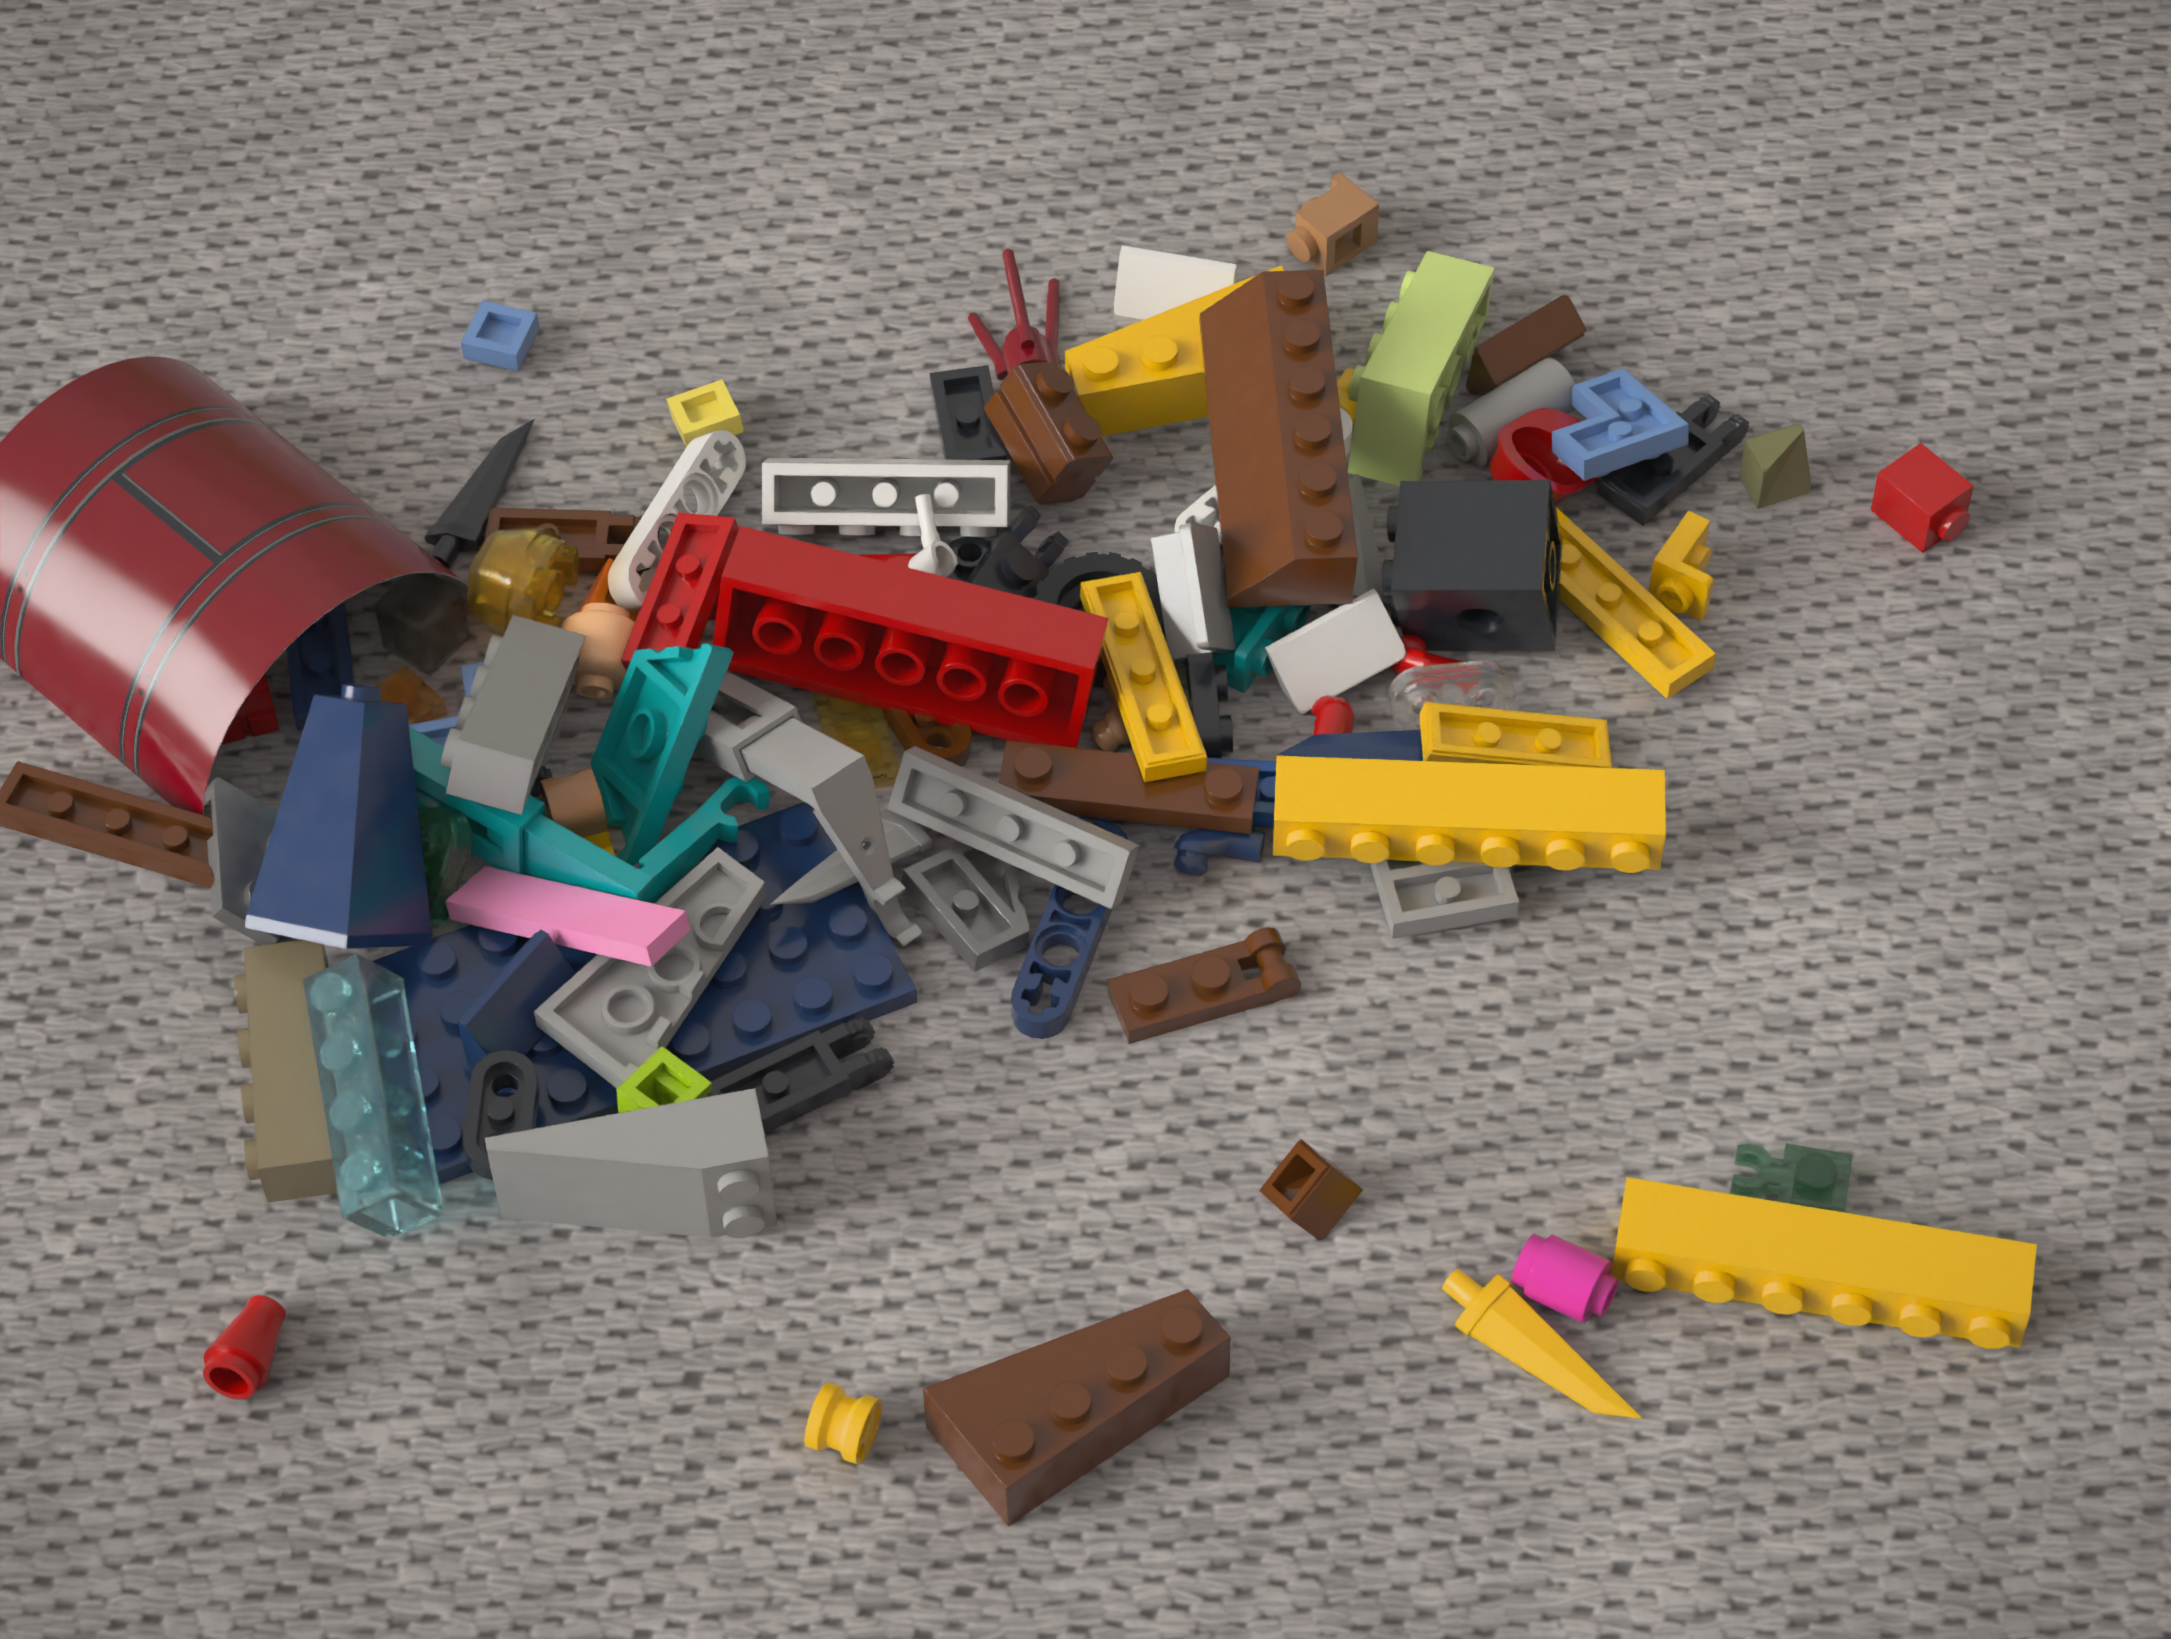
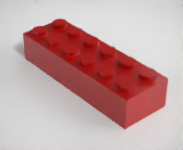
[713,526,1109,748]

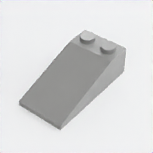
[485,1088,777,1238]

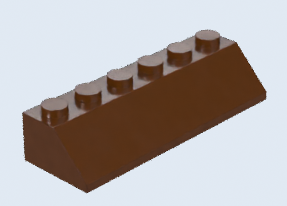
[1199,270,1358,608]

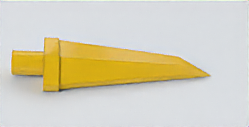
[1442,1268,1643,1419]

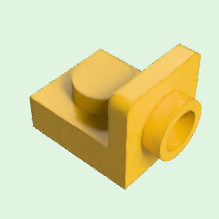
[1648,510,1714,621]

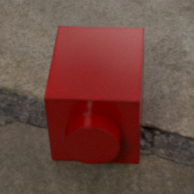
[1871,443,1974,553]

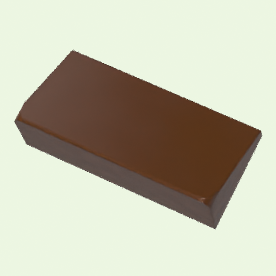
[1465,295,1587,395]

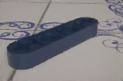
[1011,821,1128,1039]

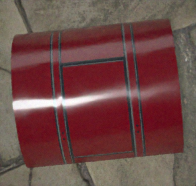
[0,356,487,815]

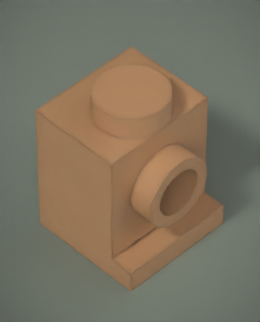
[1287,172,1379,276]

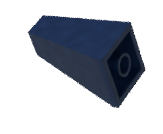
[245,684,432,949]

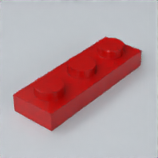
[621,512,739,671]

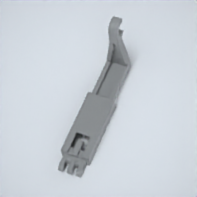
[694,671,924,948]

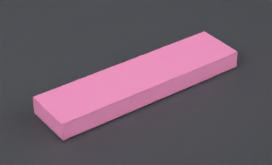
[445,866,691,967]

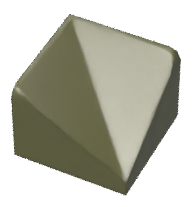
[1739,424,1811,509]

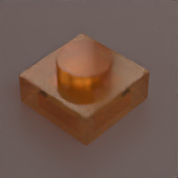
[375,665,447,724]

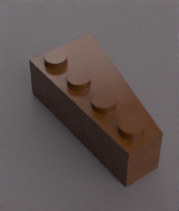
[923,1289,1231,1526]

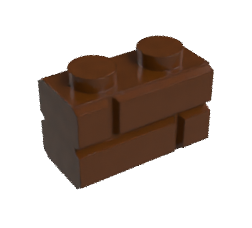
[983,362,1113,505]

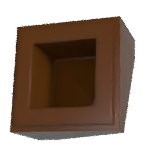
[1259,1139,1363,1240]

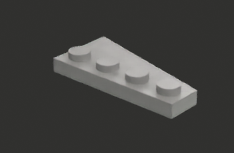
[534,847,766,1088]

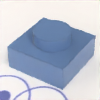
[461,300,540,371]

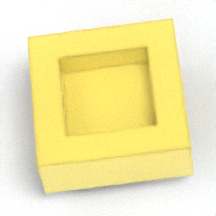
[666,379,744,447]

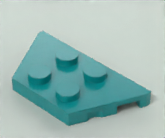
[590,644,734,865]

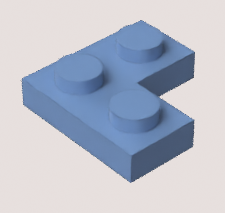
[1552,368,1689,481]

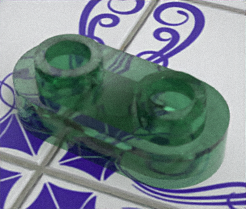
[419,807,472,929]

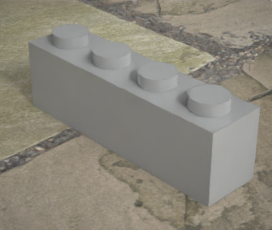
[441,615,586,815]

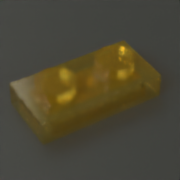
[811,691,899,789]

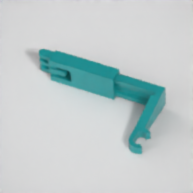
[409,727,770,904]

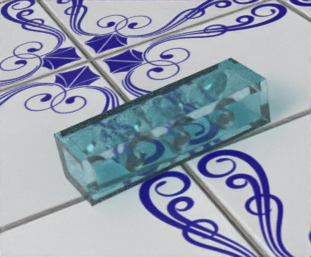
[303,954,444,1238]

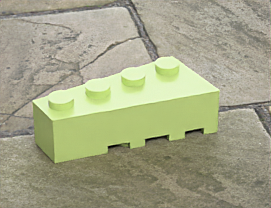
[1348,251,1495,486]

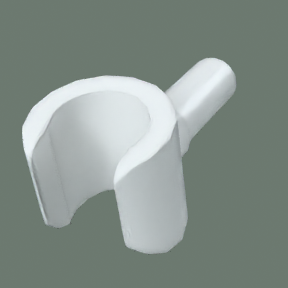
[908,494,957,577]

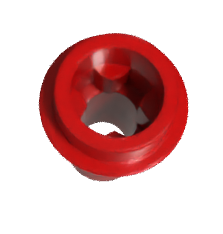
[203,1295,286,1400]

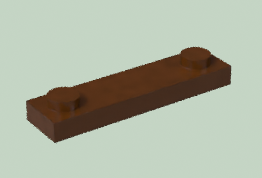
[999,740,1259,834]
[0,761,214,888]

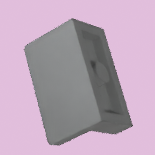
[1151,523,1236,662]

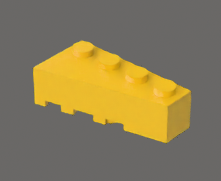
[1065,265,1284,437]

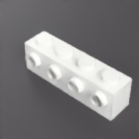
[762,458,1011,537]

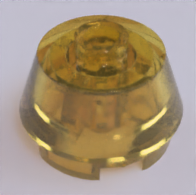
[467,528,579,637]

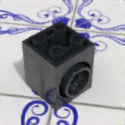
[1382,480,1563,651]

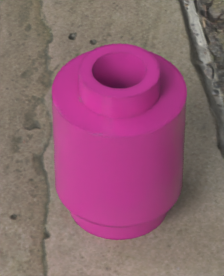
[1511,1233,1619,1324]

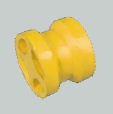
[804,1381,883,1465]

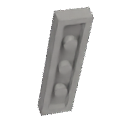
[887,746,1140,909]

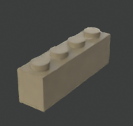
[234,940,348,1203]

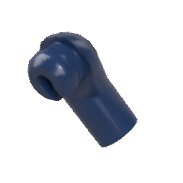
[1173,829,1266,876]

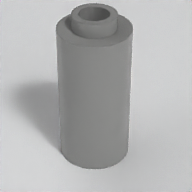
[1447,358,1576,467]

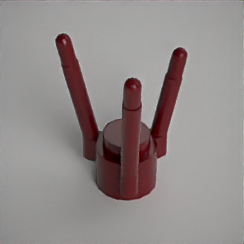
[968,248,1061,380]

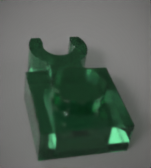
[1730,1143,1853,1213]

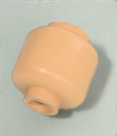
[563,603,635,700]

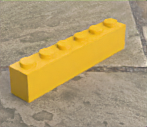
[1273,756,1666,873]
[1611,1177,2037,1349]

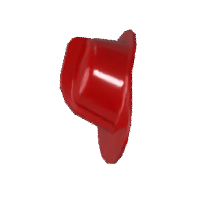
[1490,408,1599,505]

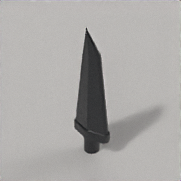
[424,418,535,570]

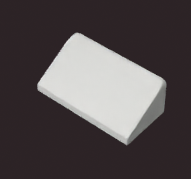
[1114,246,1237,320]
[1265,588,1406,714]

